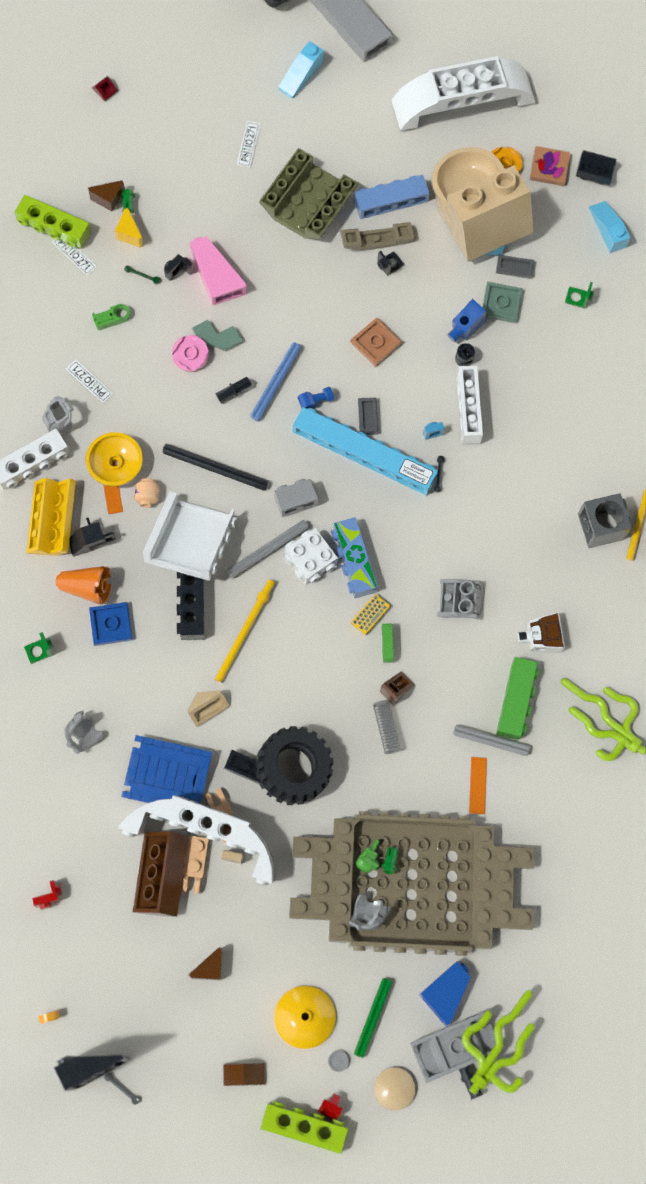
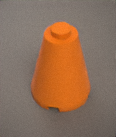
[55,566,111,605]

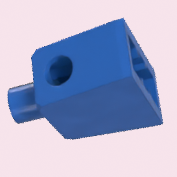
[447,299,486,342]

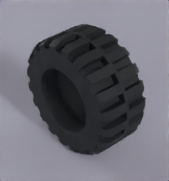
[255,726,334,806]

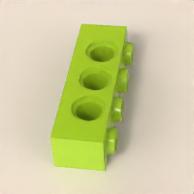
[14,194,91,249]
[260,1101,348,1154]

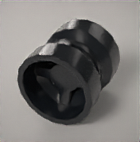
[455,343,475,366]

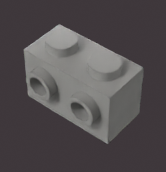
[274,479,318,517]

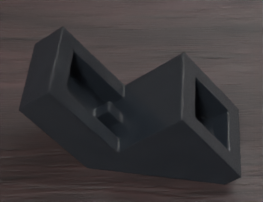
[69,522,106,557]

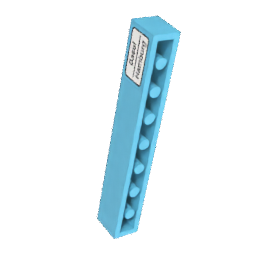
[293,407,438,496]

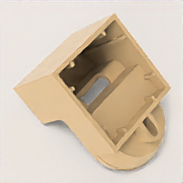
[432,147,533,262]

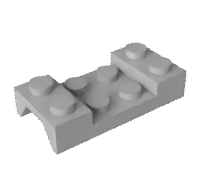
[410,1011,503,1083]

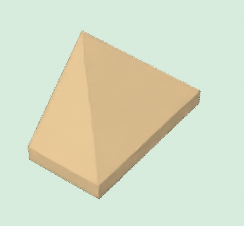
[187,690,229,727]

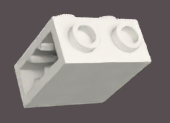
[284,528,338,584]

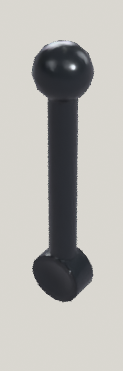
[434,456,445,493]

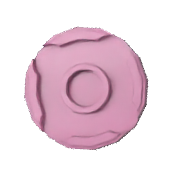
[172,335,209,372]

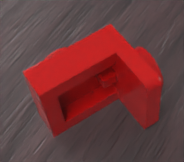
[32,880,62,910]

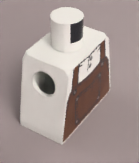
[517,612,565,653]

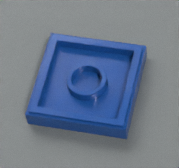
[89,602,133,646]

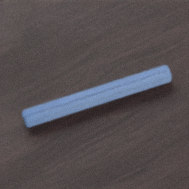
[251,342,301,421]

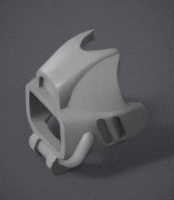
[42,396,74,434]
[64,710,103,754]
[349,894,391,931]

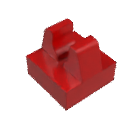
[317,1094,343,1120]

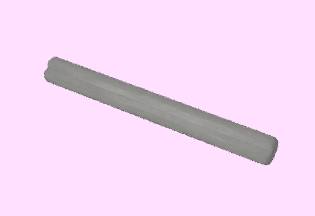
[227,520,309,578]

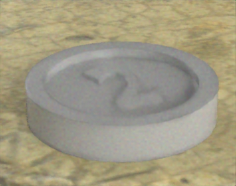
[328,1050,349,1072]

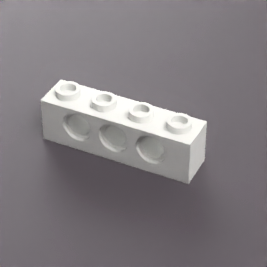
[456,366,483,444]
[0,429,69,490]

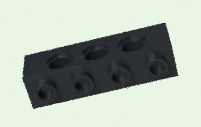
[177,572,204,640]

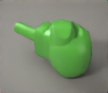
[356,839,380,873]

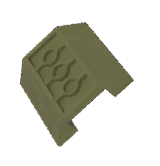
[259,148,359,239]

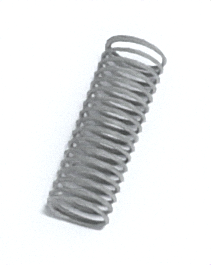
[372,700,401,754]

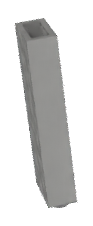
[310,0,392,62]

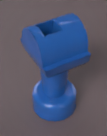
[297,386,334,409]

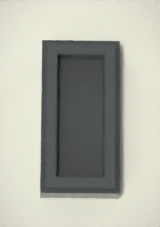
[496,255,534,279]
[358,398,378,435]

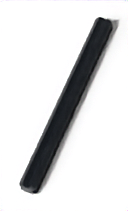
[163,444,269,491]

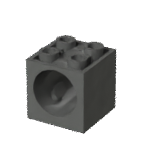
[578,493,633,549]

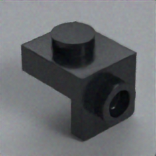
[164,254,193,281]

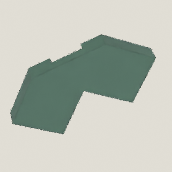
[192,320,242,351]

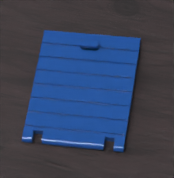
[121,735,212,813]

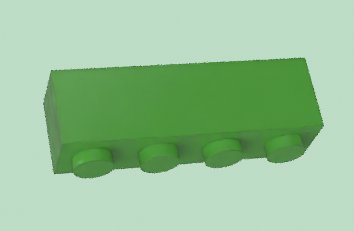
[496,657,539,740]

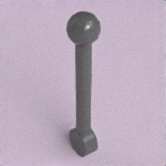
[104,1073,140,1105]

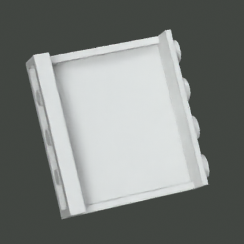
[143,492,237,581]

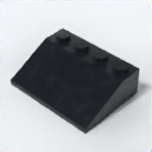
[54,1055,131,1091]

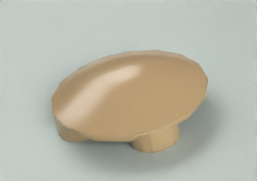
[374,1068,415,1110]

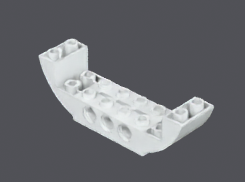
[392,56,535,131]
[118,795,274,886]

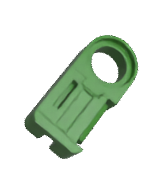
[92,304,130,330]
[381,623,393,663]

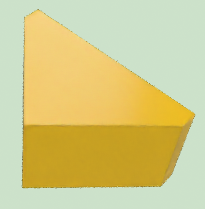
[115,208,143,247]

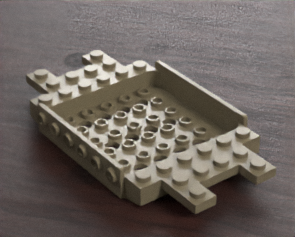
[289,811,534,956]

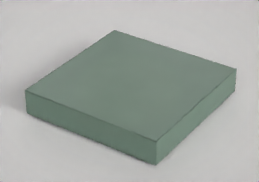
[482,282,523,323]

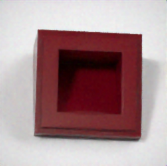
[92,76,118,101]

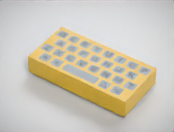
[351,594,390,636]

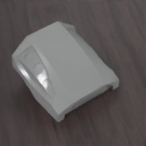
[437,579,483,620]

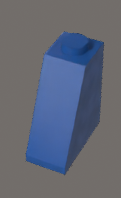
[419,961,471,1027]

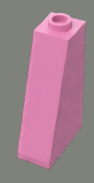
[189,236,247,306]

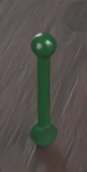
[124,265,160,285]

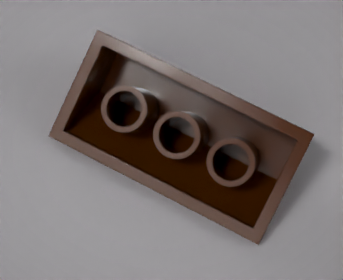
[133,832,189,917]

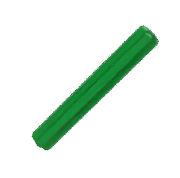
[354,978,392,1058]

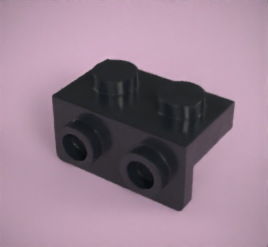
[576,150,617,185]

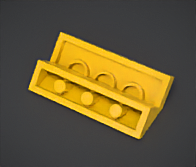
[26,478,76,556]

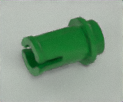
[121,189,135,214]
[382,847,399,875]

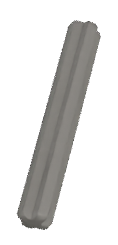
[453,725,530,756]

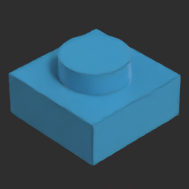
[423,422,445,440]

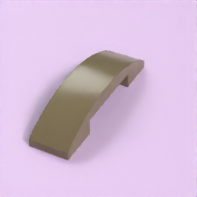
[340,222,414,250]

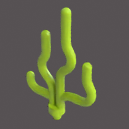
[561,678,646,762]
[462,990,535,1095]

